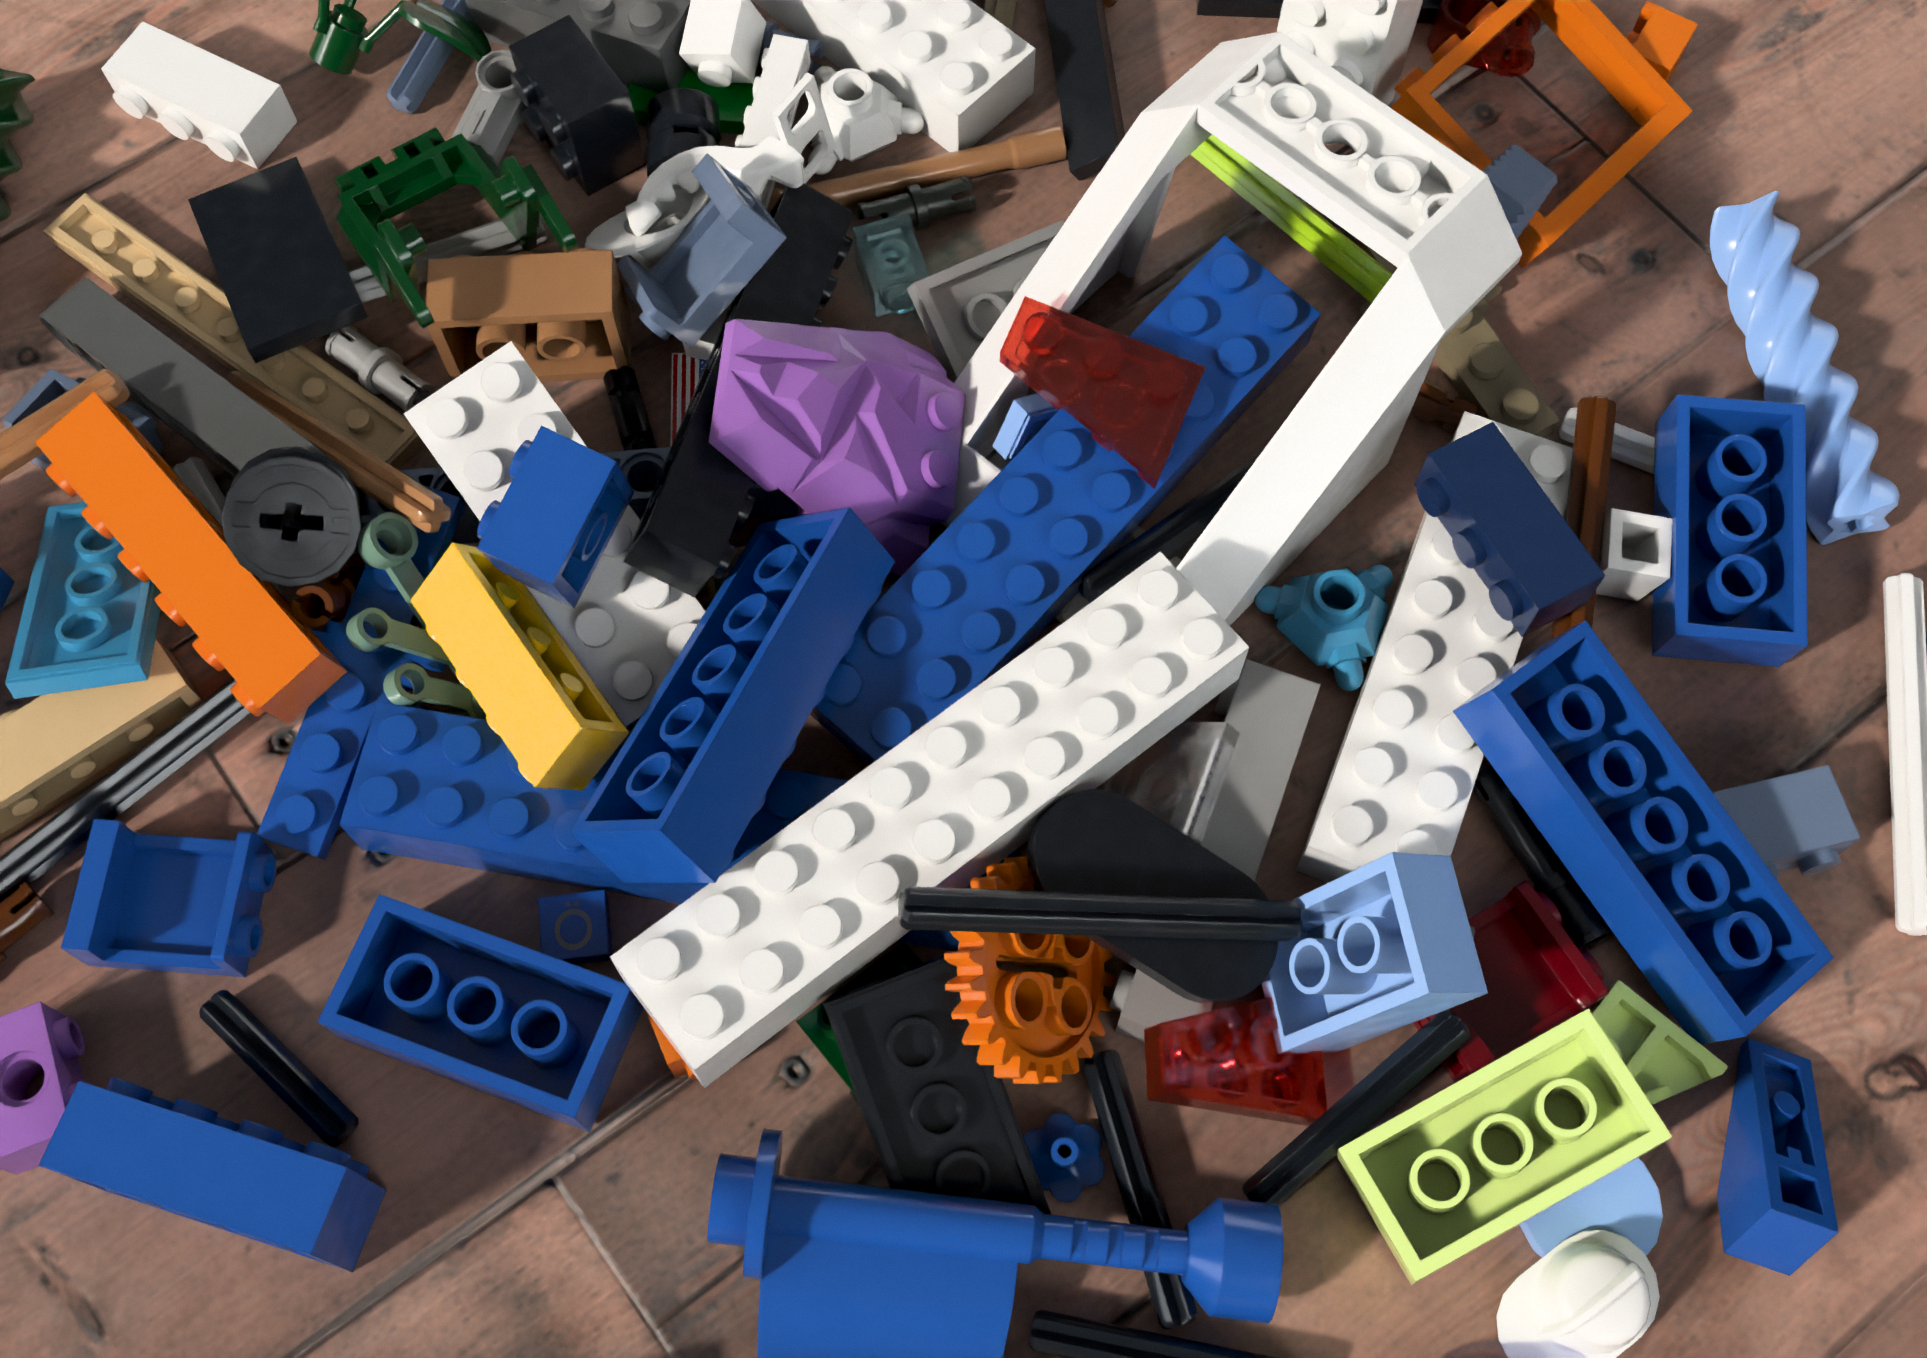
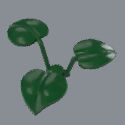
[309,0,491,75]

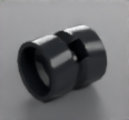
[646,88,721,178]

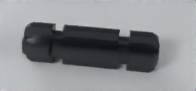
[603,366,657,451]

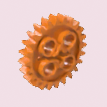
[944,856,1116,1084]

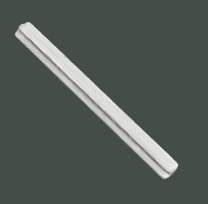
[1883,573,1927,936]

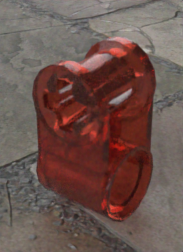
[1427,0,1542,77]

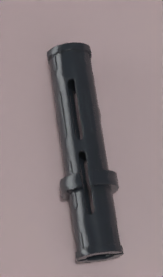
[1473,765,1612,949]

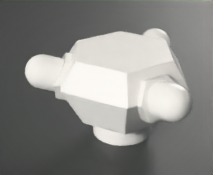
[808,66,924,175]

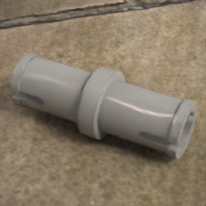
[325,325,437,412]

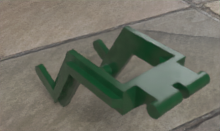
[334,127,578,329]

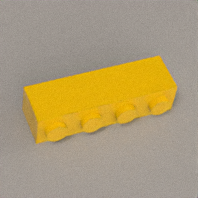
[410,542,629,791]

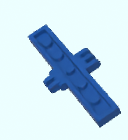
[257,485,466,860]

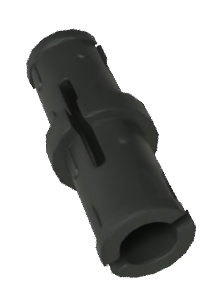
[856,175,976,241]

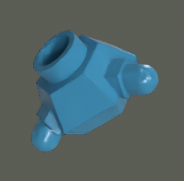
[1254,564,1393,691]

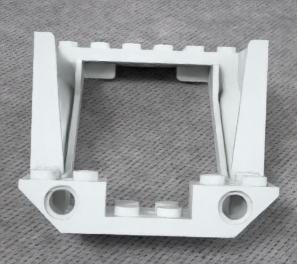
[941,31,1522,625]

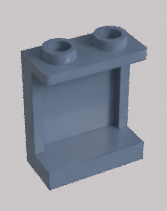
[617,153,787,348]

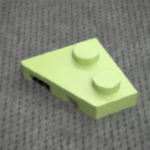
[1590,980,1728,1105]

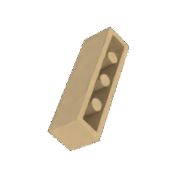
[0,636,204,842]

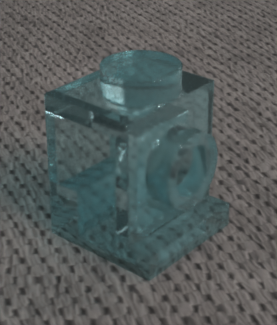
[853,213,930,317]

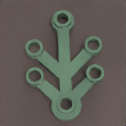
[346,512,487,720]

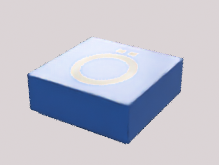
[538,890,612,965]

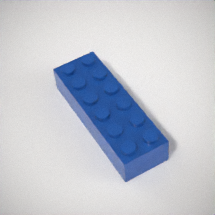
[570,507,895,883]
[1453,620,1834,1045]

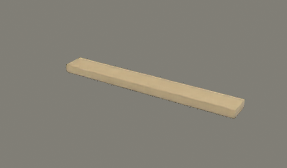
[43,193,425,470]

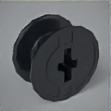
[221,446,362,587]

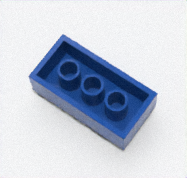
[1652,394,1808,667]
[317,894,643,1132]
[38,1077,386,1272]

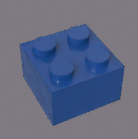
[477,425,634,609]

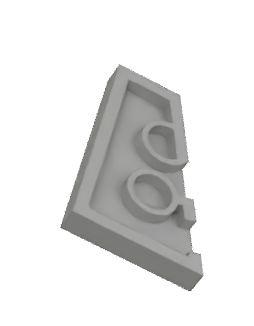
[907,220,1064,383]

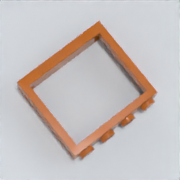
[1391,0,1693,268]

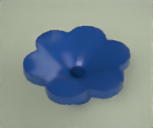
[1024,1113,1105,1203]

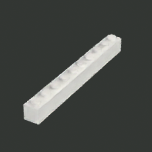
[679,34,811,360]

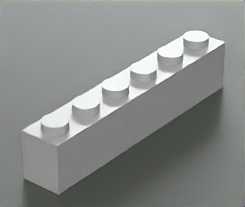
[1109,659,1321,1061]

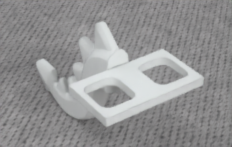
[625,72,836,236]

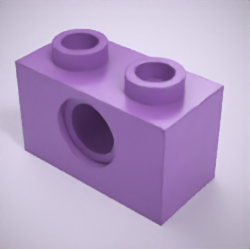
[0,1001,90,1175]

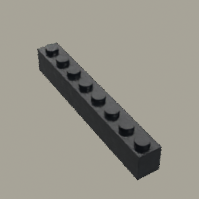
[623,183,854,597]

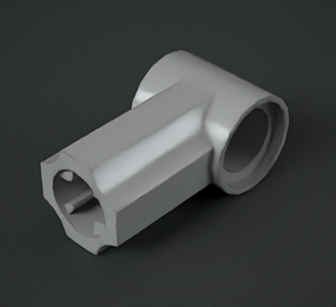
[451,49,528,167]

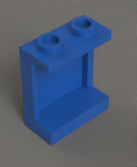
[61,819,276,977]

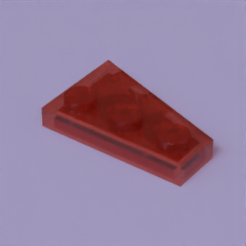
[999,296,1206,489]
[1144,997,1327,1126]

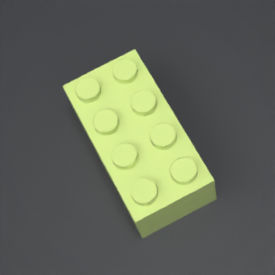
[1337,1008,1672,1286]

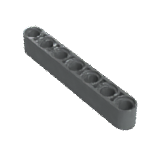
[38,277,321,522]

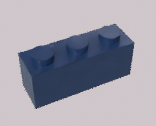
[1415,422,1605,637]

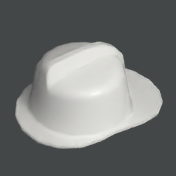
[584,184,709,270]
[1496,1230,1660,1358]

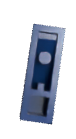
[1717,1038,1839,1276]

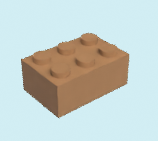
[426,248,631,382]

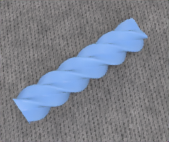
[1710,191,1900,545]

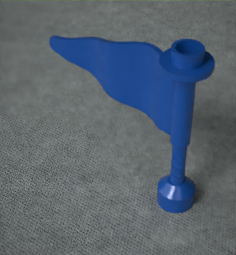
[707,1129,1283,1358]

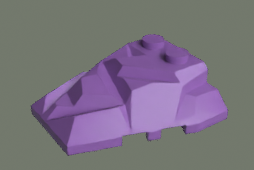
[709,319,966,581]

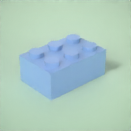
[1262,852,1488,1054]

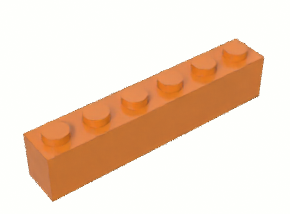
[35,391,348,724]

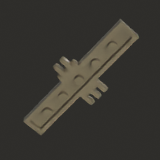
[1338,225,1560,438]

